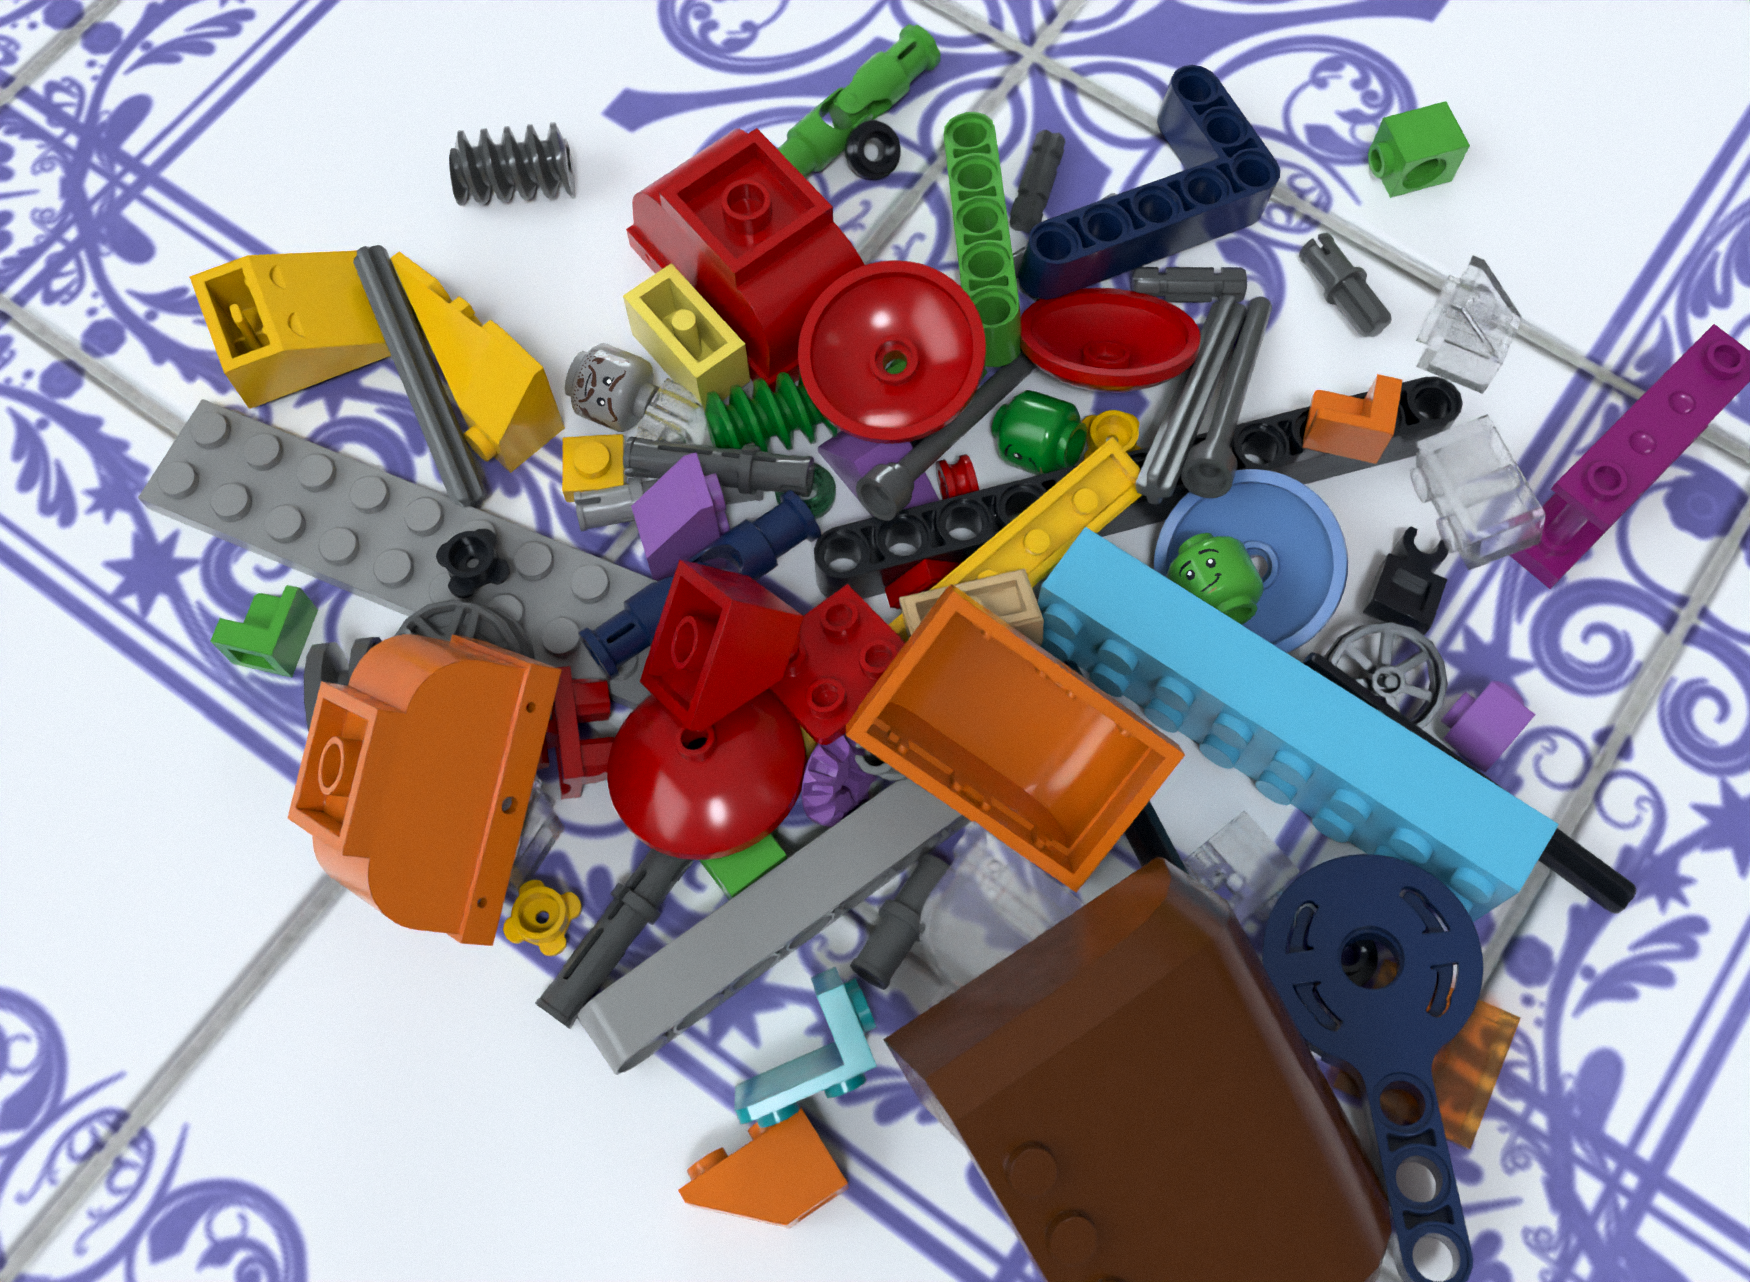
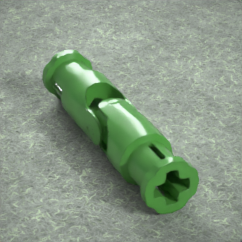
[777,24,941,178]

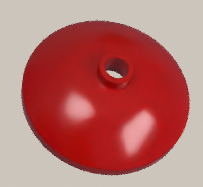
[798,260,986,444]
[1020,288,1201,393]
[607,689,807,860]

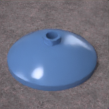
[1154,469,1348,653]

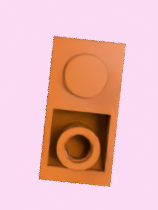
[678,1108,849,1229]

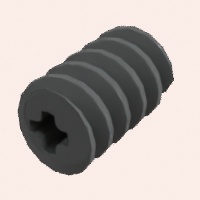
[449,122,575,206]

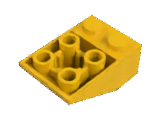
[189,250,391,409]

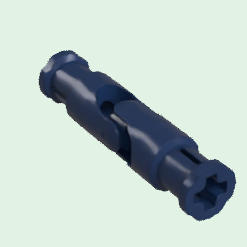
[577,490,821,681]

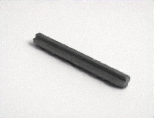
[353,244,488,508]
[1135,295,1247,504]

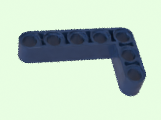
[1018,65,1280,300]

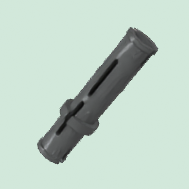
[623,436,815,497]
[535,848,693,1029]

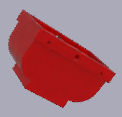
[626,128,865,393]

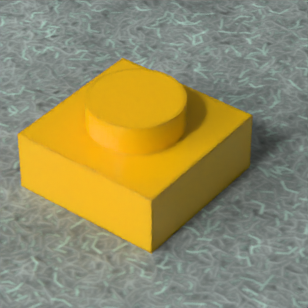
[562,434,627,502]

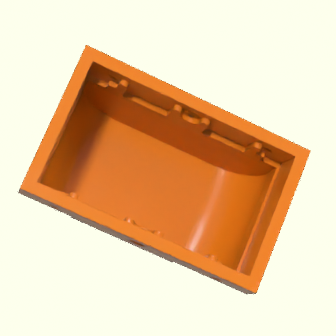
[846,584,1185,893]
[287,634,562,946]

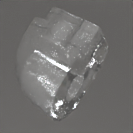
[636,378,707,445]

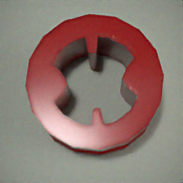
[936,454,979,500]

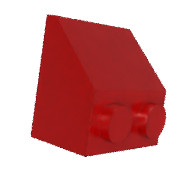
[639,559,804,732]

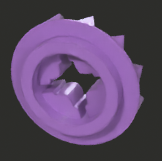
[802,733,878,828]

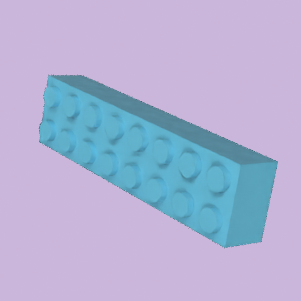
[1038,527,1559,922]

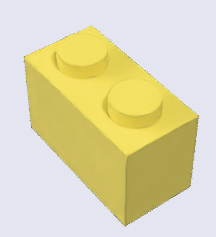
[623,263,750,414]

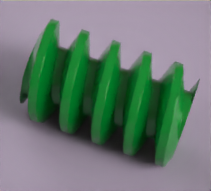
[704,371,838,453]

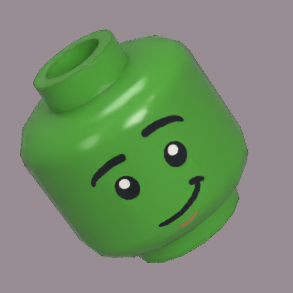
[1167,533,1264,625]

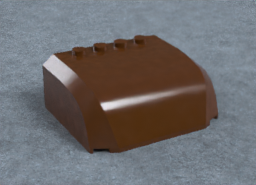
[883,857,1392,1282]

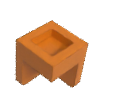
[1302,374,1403,464]

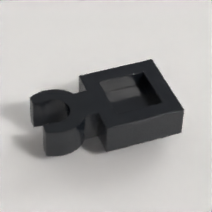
[1363,526,1449,635]

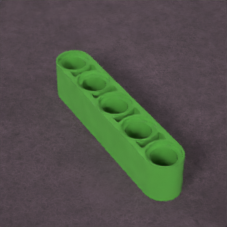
[944,112,1022,367]

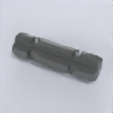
[1009,129,1066,234]
[1131,267,1247,302]

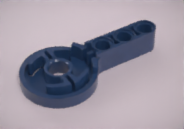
[1262,854,1483,1282]

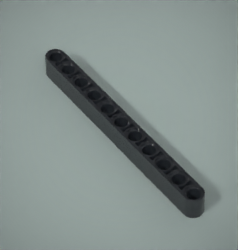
[814,376,1463,599]

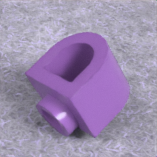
[1441,681,1536,772]

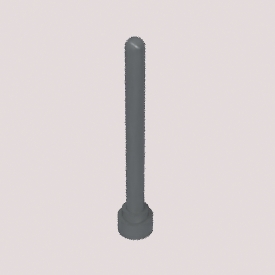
[1181,296,1272,498]
[856,351,1037,521]

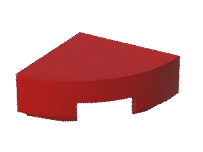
[884,559,961,609]

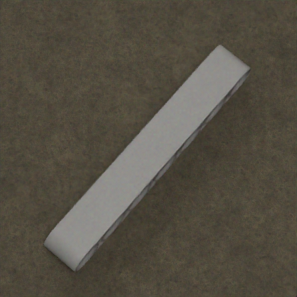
[577,778,972,1075]

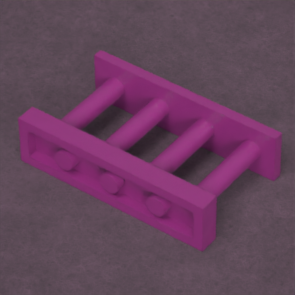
[1502,324,1750,589]

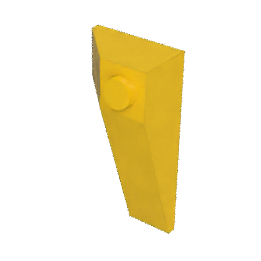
[390,251,565,473]

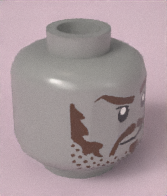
[565,343,660,432]

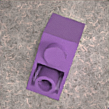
[631,452,730,581]

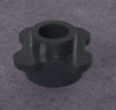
[436,529,510,598]

